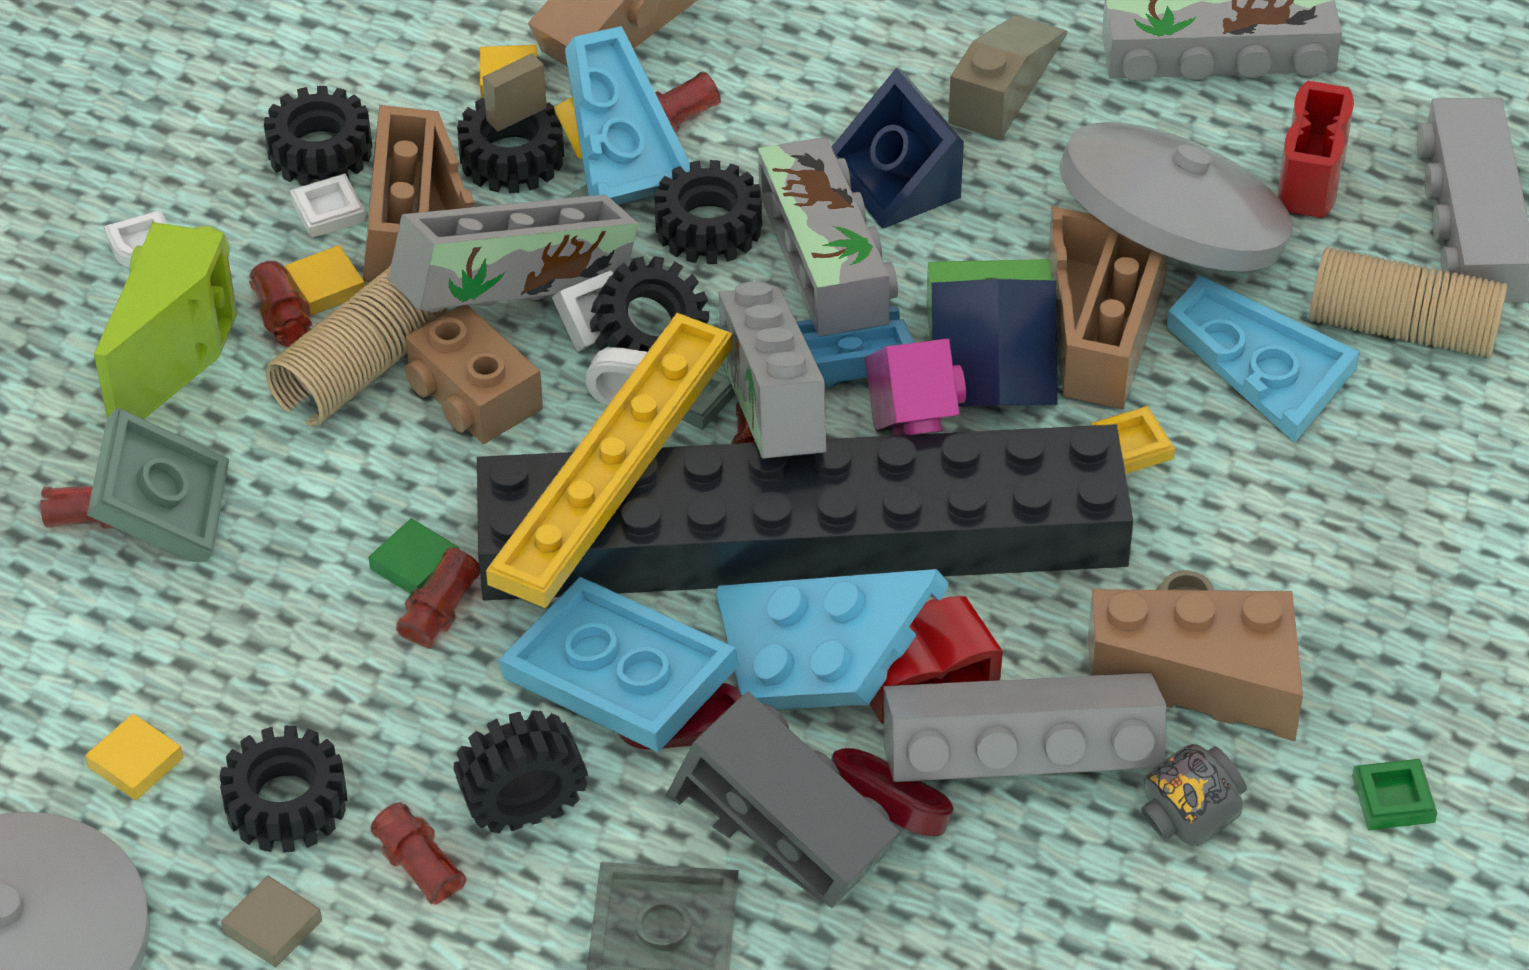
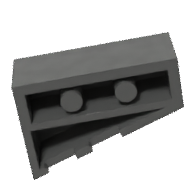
[666,691,901,908]

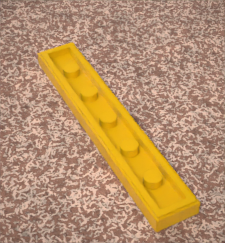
[486,313,733,608]

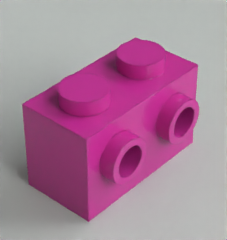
[865,339,966,436]

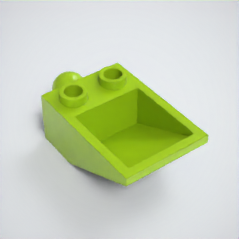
[94,222,237,419]

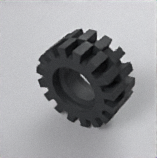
[264,86,373,186]
[457,98,564,193]
[654,160,762,264]
[590,256,710,352]
[453,710,588,834]
[219,725,348,853]

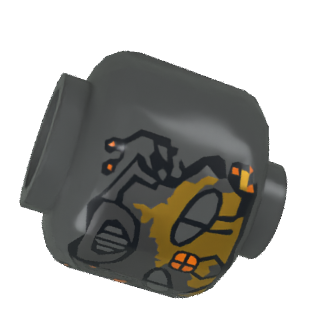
[1141,744,1247,846]

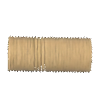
[1309,246,1507,359]
[265,266,448,427]

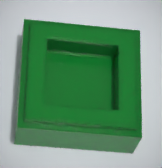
[368,518,461,599]
[1352,759,1437,830]

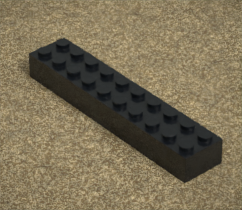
[477,424,1133,601]

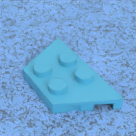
[716,569,949,710]

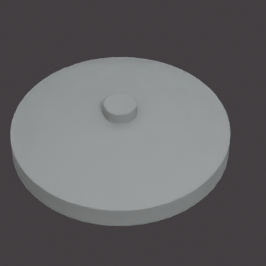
[1059,122,1293,272]
[0,812,150,970]

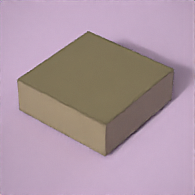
[483,53,547,132]
[221,875,322,968]

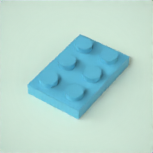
[498,577,739,753]

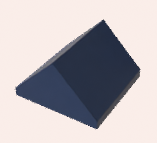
[832,68,964,229]
[931,279,1058,407]

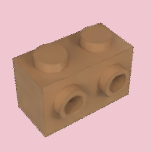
[405,305,543,445]

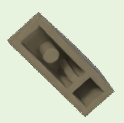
[948,15,1067,140]

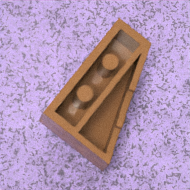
[528,0,697,67]
[363,105,475,282]
[1048,206,1168,409]
[1088,589,1303,741]

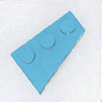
[565,26,690,205]
[1167,275,1360,443]

